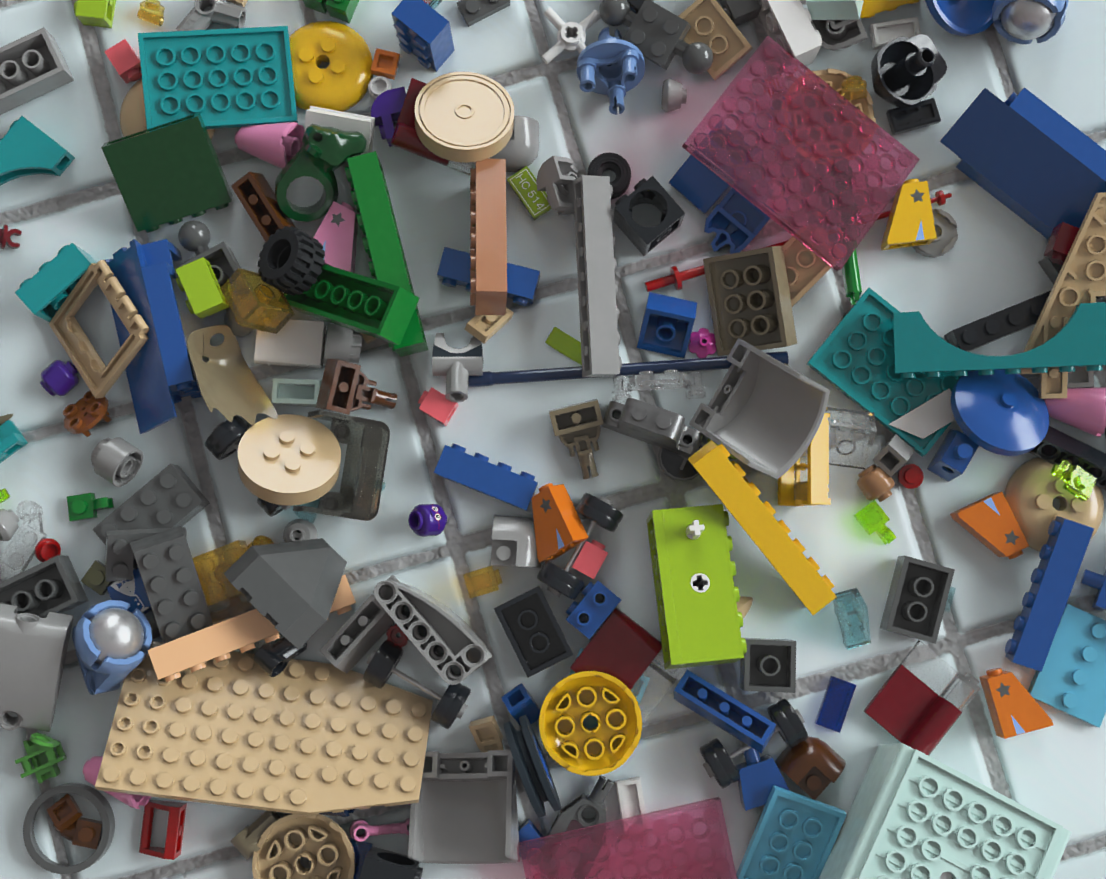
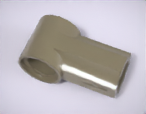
[230,811,281,860]

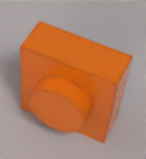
[370,48,400,80]

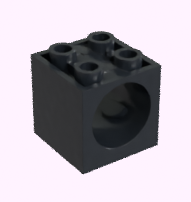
[613,176,685,256]
[359,846,423,879]

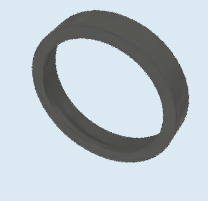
[23,783,115,874]

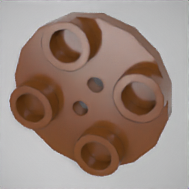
[63,391,112,437]

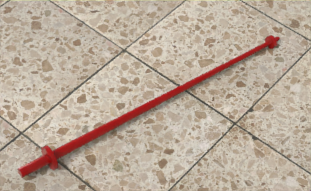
[645,190,952,292]

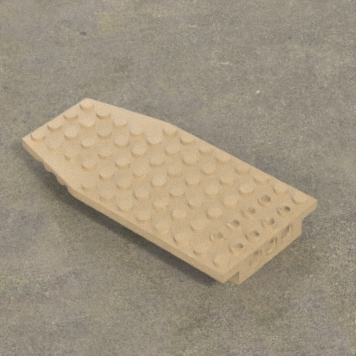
[95,641,433,816]

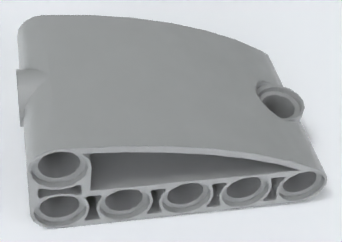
[373,575,493,685]
[0,603,74,732]

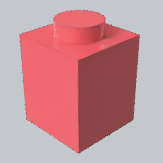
[104,39,142,84]
[418,387,459,426]
[572,539,608,579]

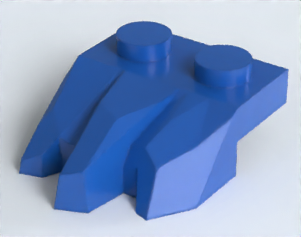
[704,186,772,254]

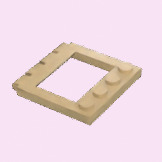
[49,260,150,398]

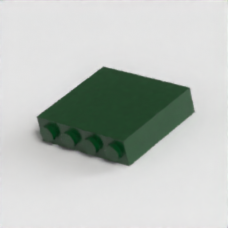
[101,112,233,233]

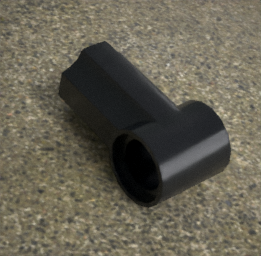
[254,637,307,677]

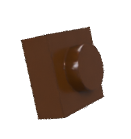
[47,793,83,832]

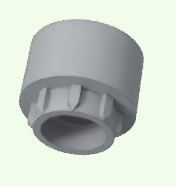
[323,323,362,366]
[91,437,143,487]

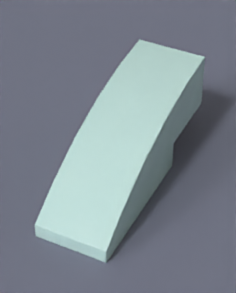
[271,378,322,407]

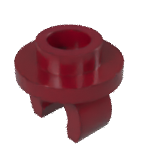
[0,225,22,249]

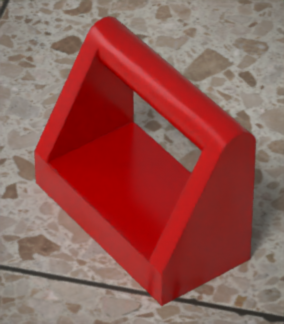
[139,800,187,860]

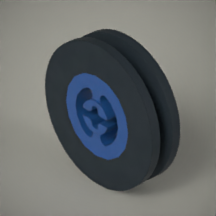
[503,715,561,818]

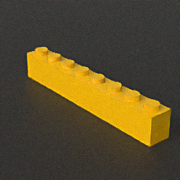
[688,440,837,615]

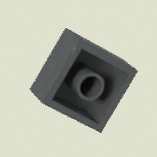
[740,638,796,693]

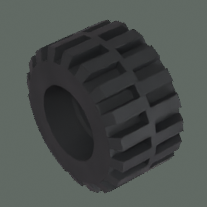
[258,226,325,296]

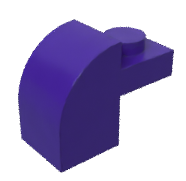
[371,87,406,147]

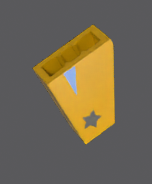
[881,179,937,250]

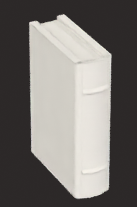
[304,106,375,157]
[254,317,327,369]

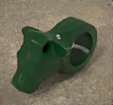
[275,124,367,222]

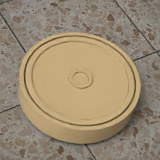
[415,72,514,163]
[238,414,341,506]

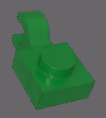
[67,493,114,521]

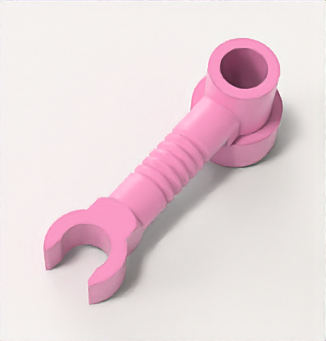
[349,818,410,842]

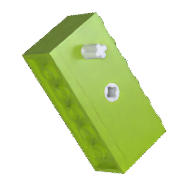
[646,504,747,670]

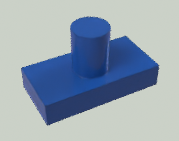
[1080,569,1106,611]

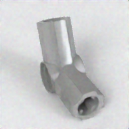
[176,0,246,31]

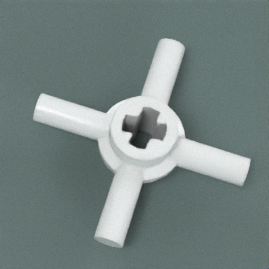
[541,8,601,64]

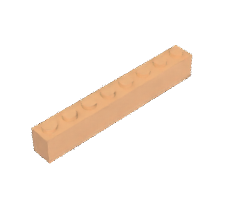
[147,575,356,683]

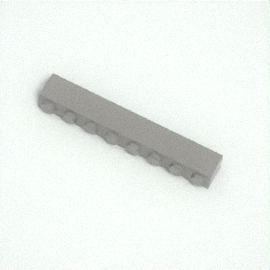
[573,175,622,377]

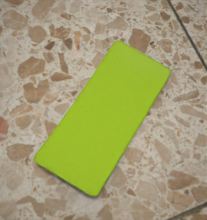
[545,327,582,365]

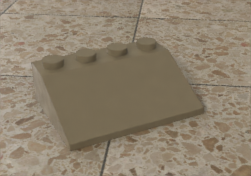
[703,245,797,356]

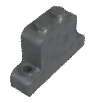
[601,398,703,457]

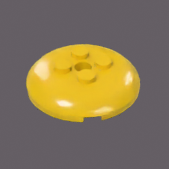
[289,21,373,112]
[539,671,642,776]

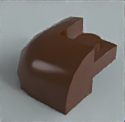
[775,736,846,800]

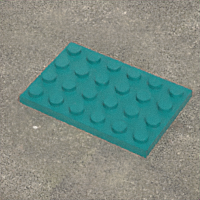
[138,26,298,129]
[806,288,961,457]

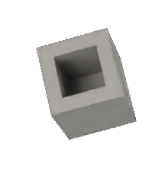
[872,434,915,477]

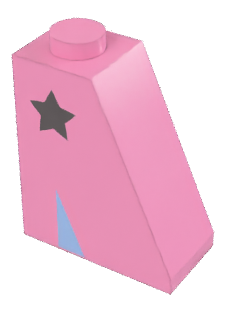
[313,201,358,273]

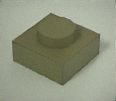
[81,560,114,595]

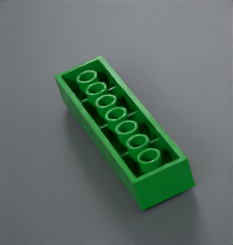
[345,151,428,357]

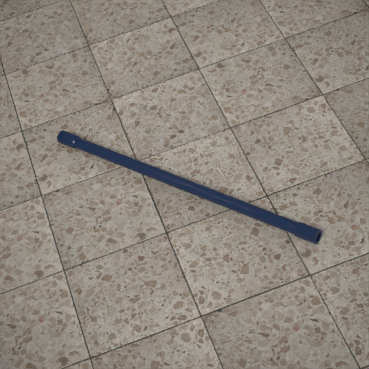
[468,351,789,387]

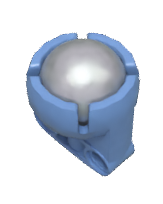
[992,0,1069,44]
[72,600,152,695]

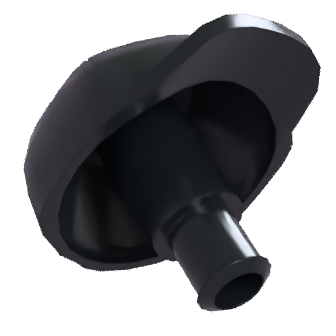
[871,34,947,108]

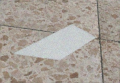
[889,389,955,439]

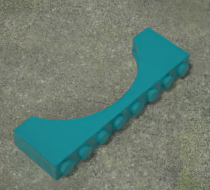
[0,116,75,186]
[893,302,1106,378]

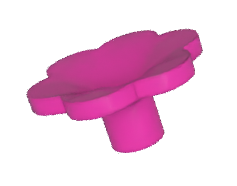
[688,328,717,358]

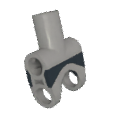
[432,333,483,402]

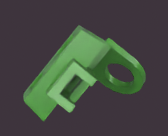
[15,732,67,784]

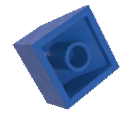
[637,292,697,358]

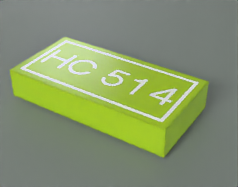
[507,166,551,220]

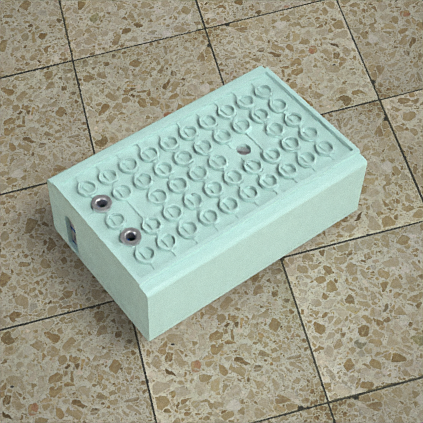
[819,743,1072,879]

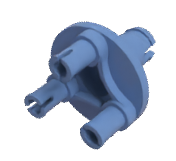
[577,27,645,115]

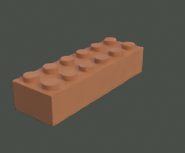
[470,159,507,315]

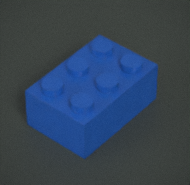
[391,0,455,72]

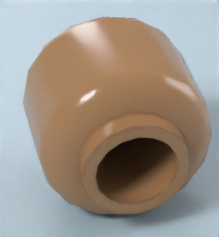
[857,464,895,502]

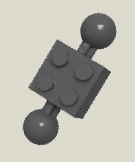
[599,0,713,74]
[178,220,256,337]

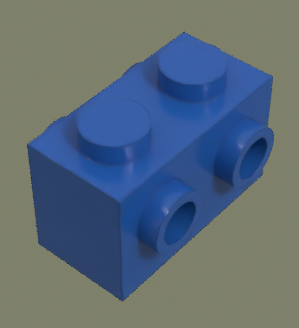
[565,580,621,639]

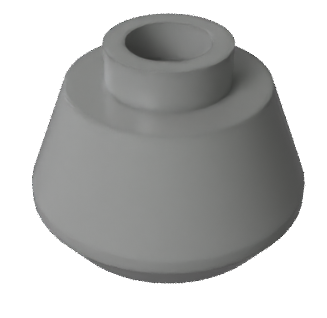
[661,78,687,112]
[0,509,20,541]
[283,519,317,542]

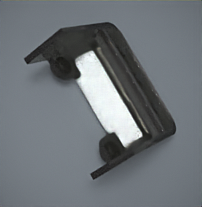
[293,410,390,521]

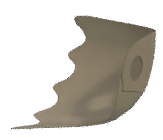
[187,325,278,425]

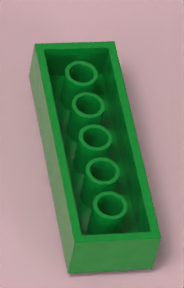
[280,264,420,346]

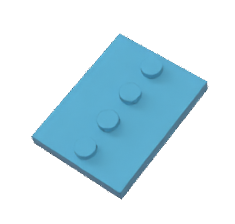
[1028,604,1106,728]
[735,785,847,879]

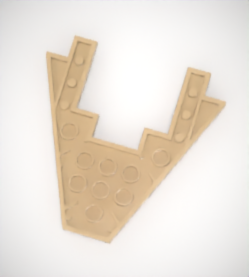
[1021,192,1106,399]

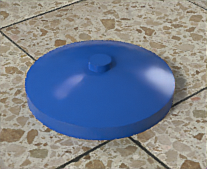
[925,0,995,36]
[951,370,1049,456]

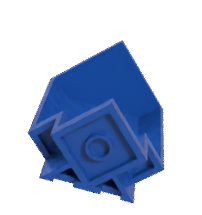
[940,87,1106,239]
[105,239,202,434]

